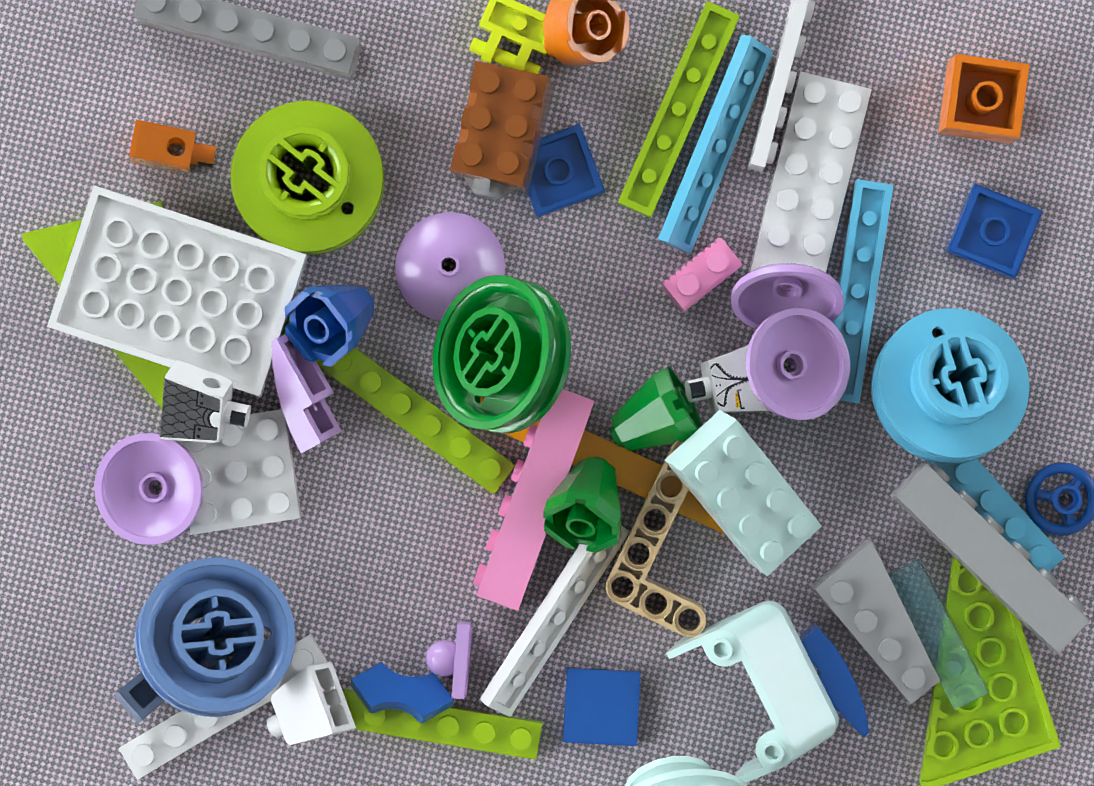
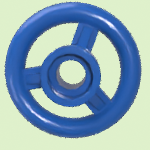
[1025,462,1094,536]

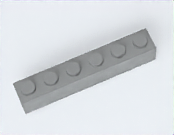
[133,0,362,81]
[890,463,1090,653]

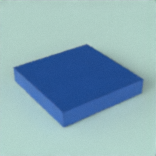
[528,123,606,218]
[945,183,1043,280]
[563,667,641,746]

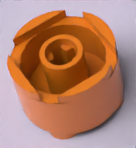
[543,0,630,67]

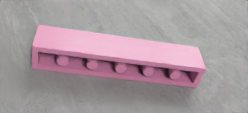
[473,389,595,611]

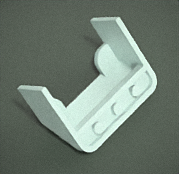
[666,601,839,783]

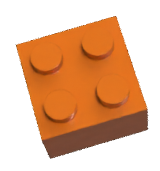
[938,54,1030,144]

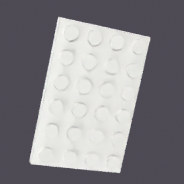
[47,185,308,397]

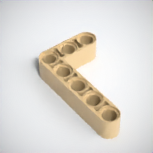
[605,441,706,637]

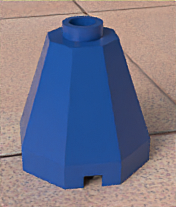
[285,284,374,367]

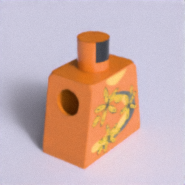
[129,119,217,173]

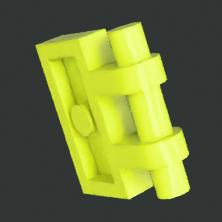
[469,0,548,74]

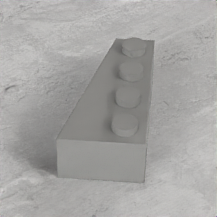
[810,539,940,705]

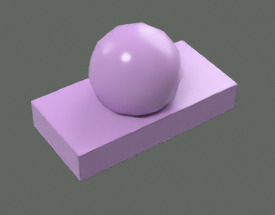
[426,621,473,699]

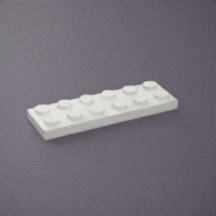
[749,71,872,273]

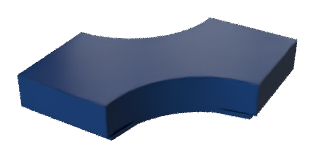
[350,662,454,723]

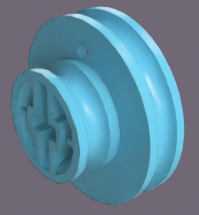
[871,308,1029,464]

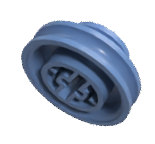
[135,557,295,717]

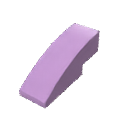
[271,334,342,454]

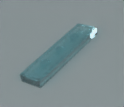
[888,559,990,710]

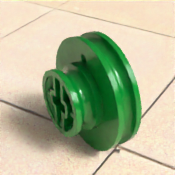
[433,275,571,433]

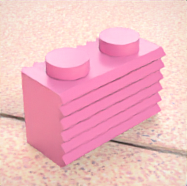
[662,238,743,313]

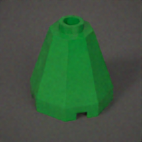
[609,366,703,451]
[543,457,621,553]

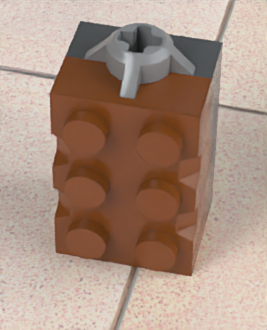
[450,61,553,200]

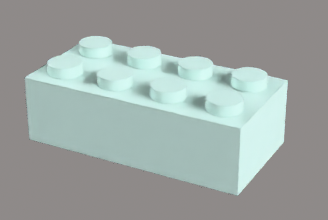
[665,410,822,576]

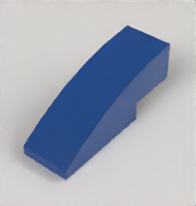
[799,623,869,737]

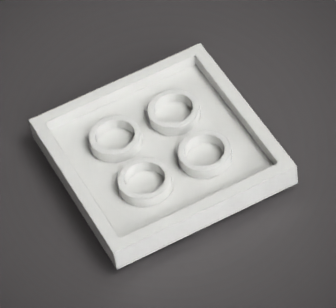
[177,409,302,535]

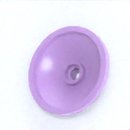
[395,212,505,321]
[731,263,844,329]
[746,308,850,420]
[94,433,204,545]

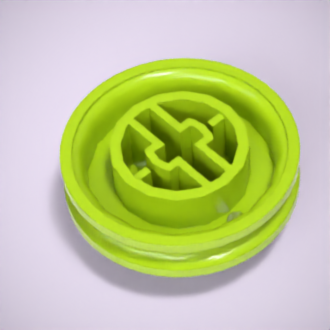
[230,101,385,255]

